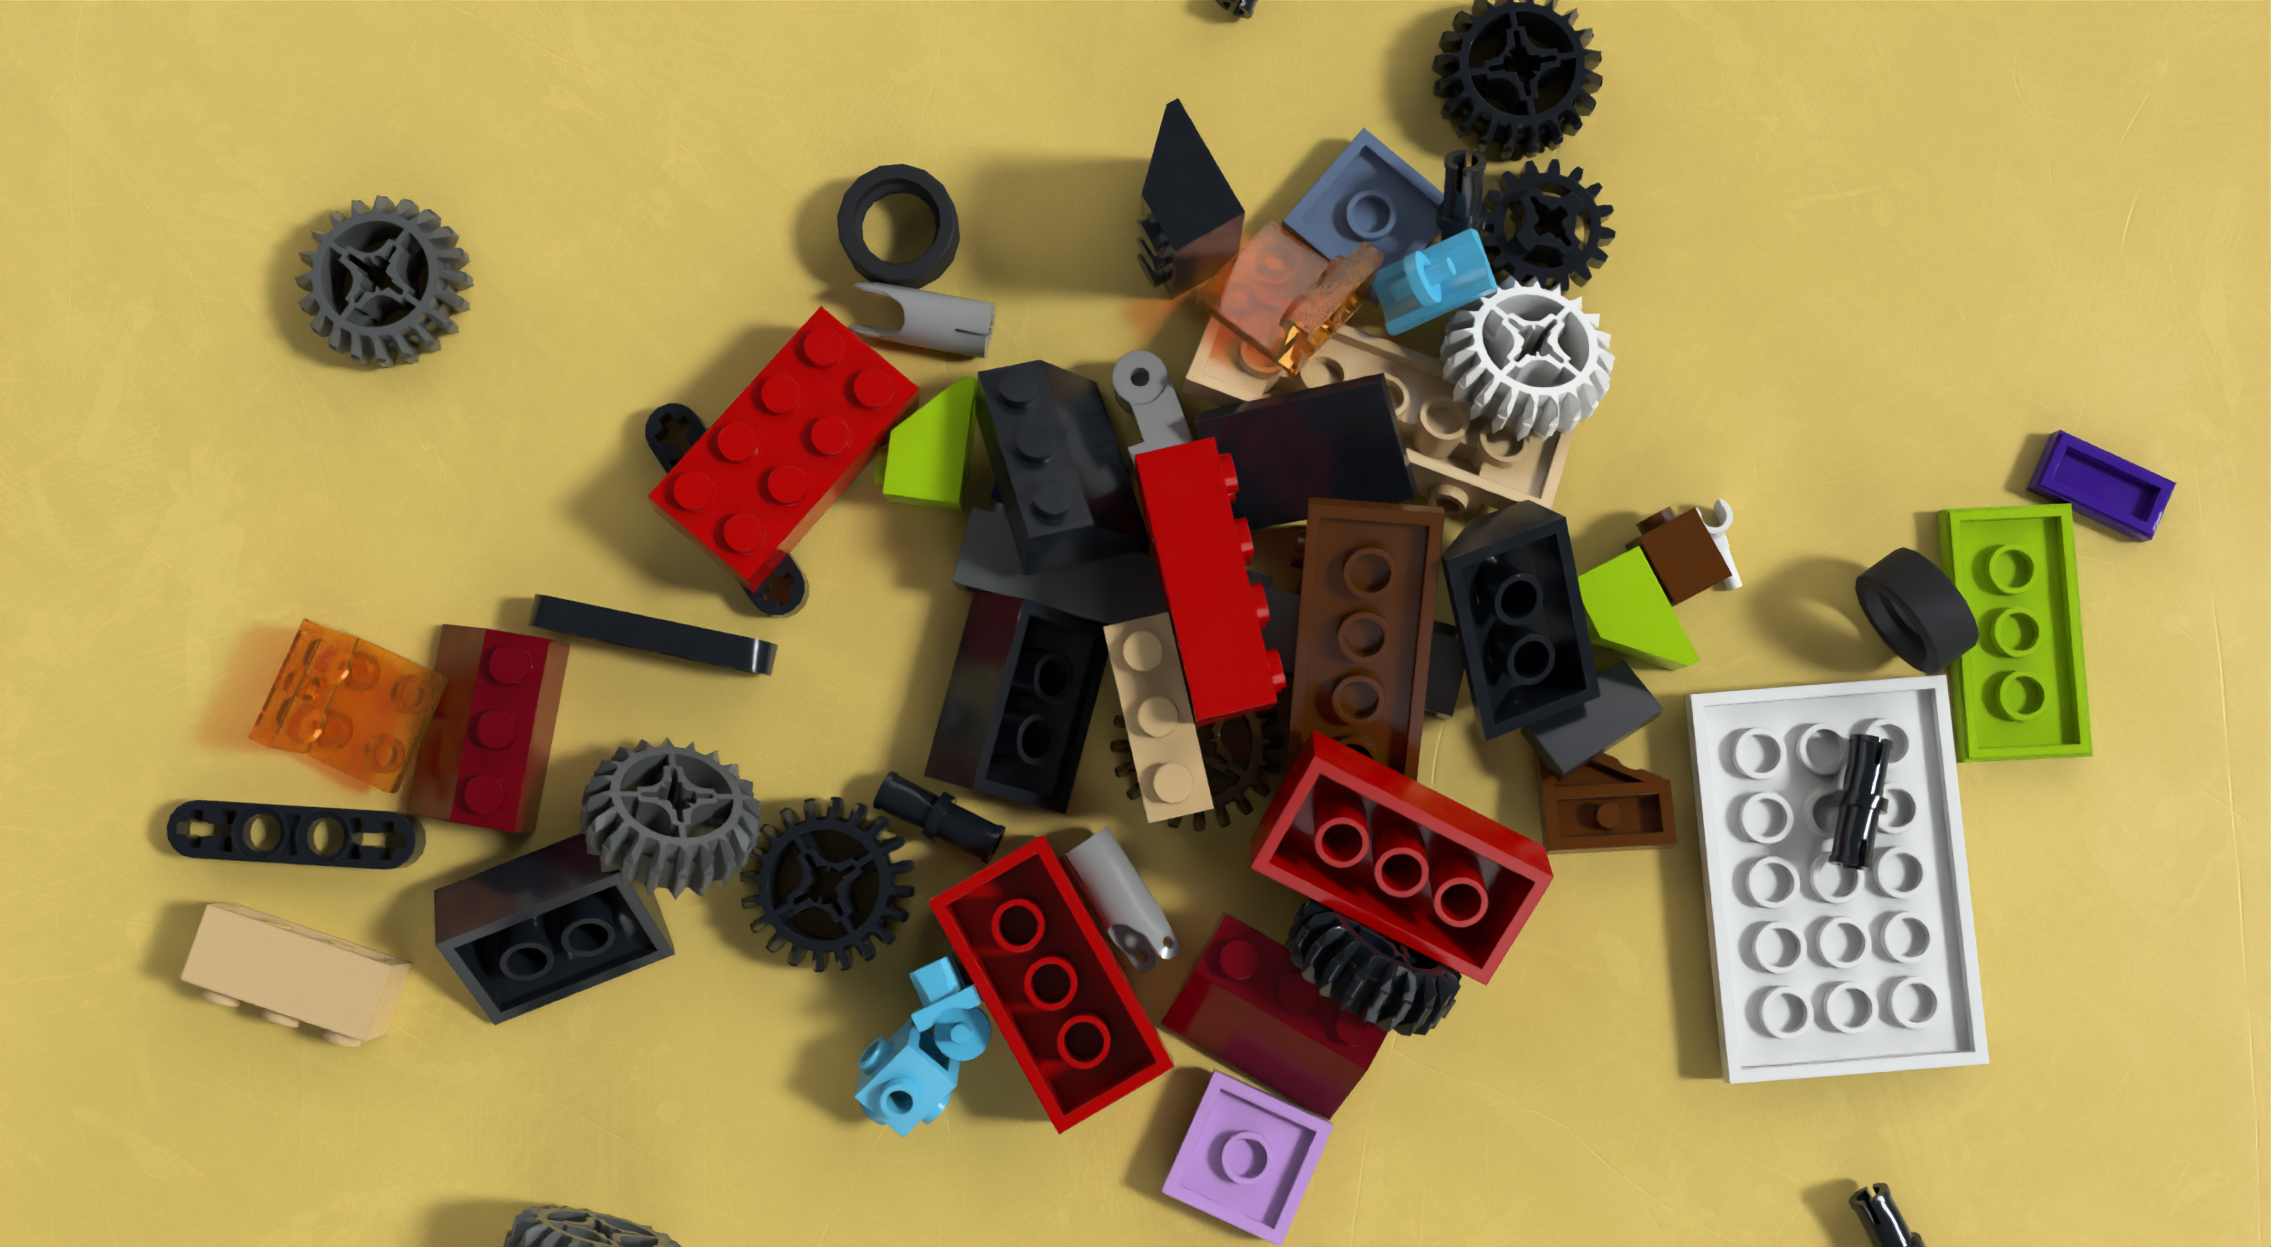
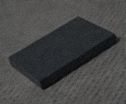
[1194,373,1417,530]

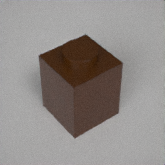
[1625,506,1732,607]

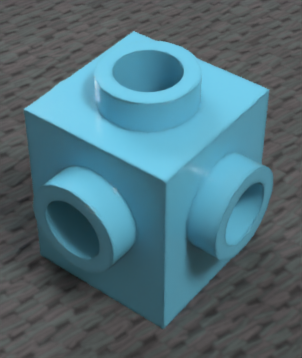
[854,1017,960,1138]

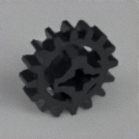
[1481,159,1616,296]

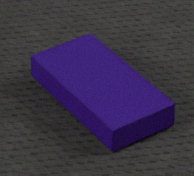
[2026,430,2176,542]

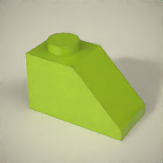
[874,376,977,512]
[1578,546,1700,671]

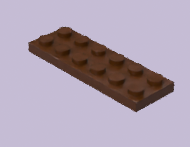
[1285,497,1445,781]

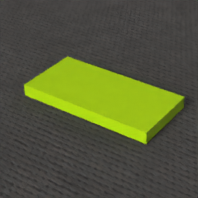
[1937,503,2093,763]

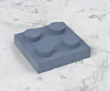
[1281,128,1444,307]

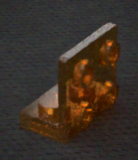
[1196,221,1385,377]
[249,618,448,794]

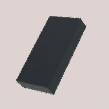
[1520,660,1664,782]

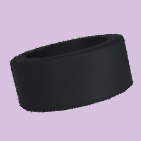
[837,164,960,289]
[1855,547,1979,674]

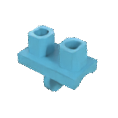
[1368,228,1498,336]
[909,952,992,1061]

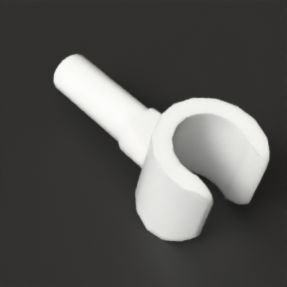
[1696,499,1743,591]

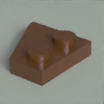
[1533,749,1678,855]

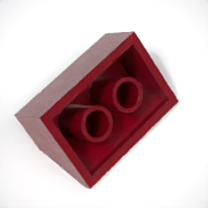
[407,624,570,832]
[1161,911,1388,1120]

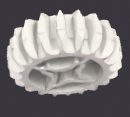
[1439,275,1615,442]

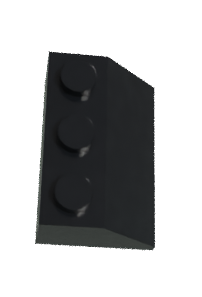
[1136,98,1245,300]
[975,360,1150,576]
[1441,499,1601,741]
[924,590,1109,814]
[434,833,675,1025]

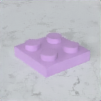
[1161,1068,1334,1247]

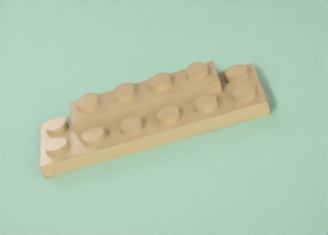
[1182,281,1577,517]

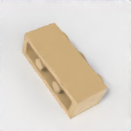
[1103,612,1214,824]
[180,902,413,1047]

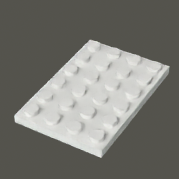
[1684,675,1990,1084]

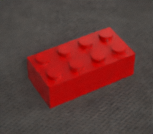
[647,306,919,594]
[1135,437,1286,727]
[1250,729,1554,986]
[928,835,1175,1134]

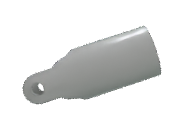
[848,281,996,359]
[1060,827,1180,973]

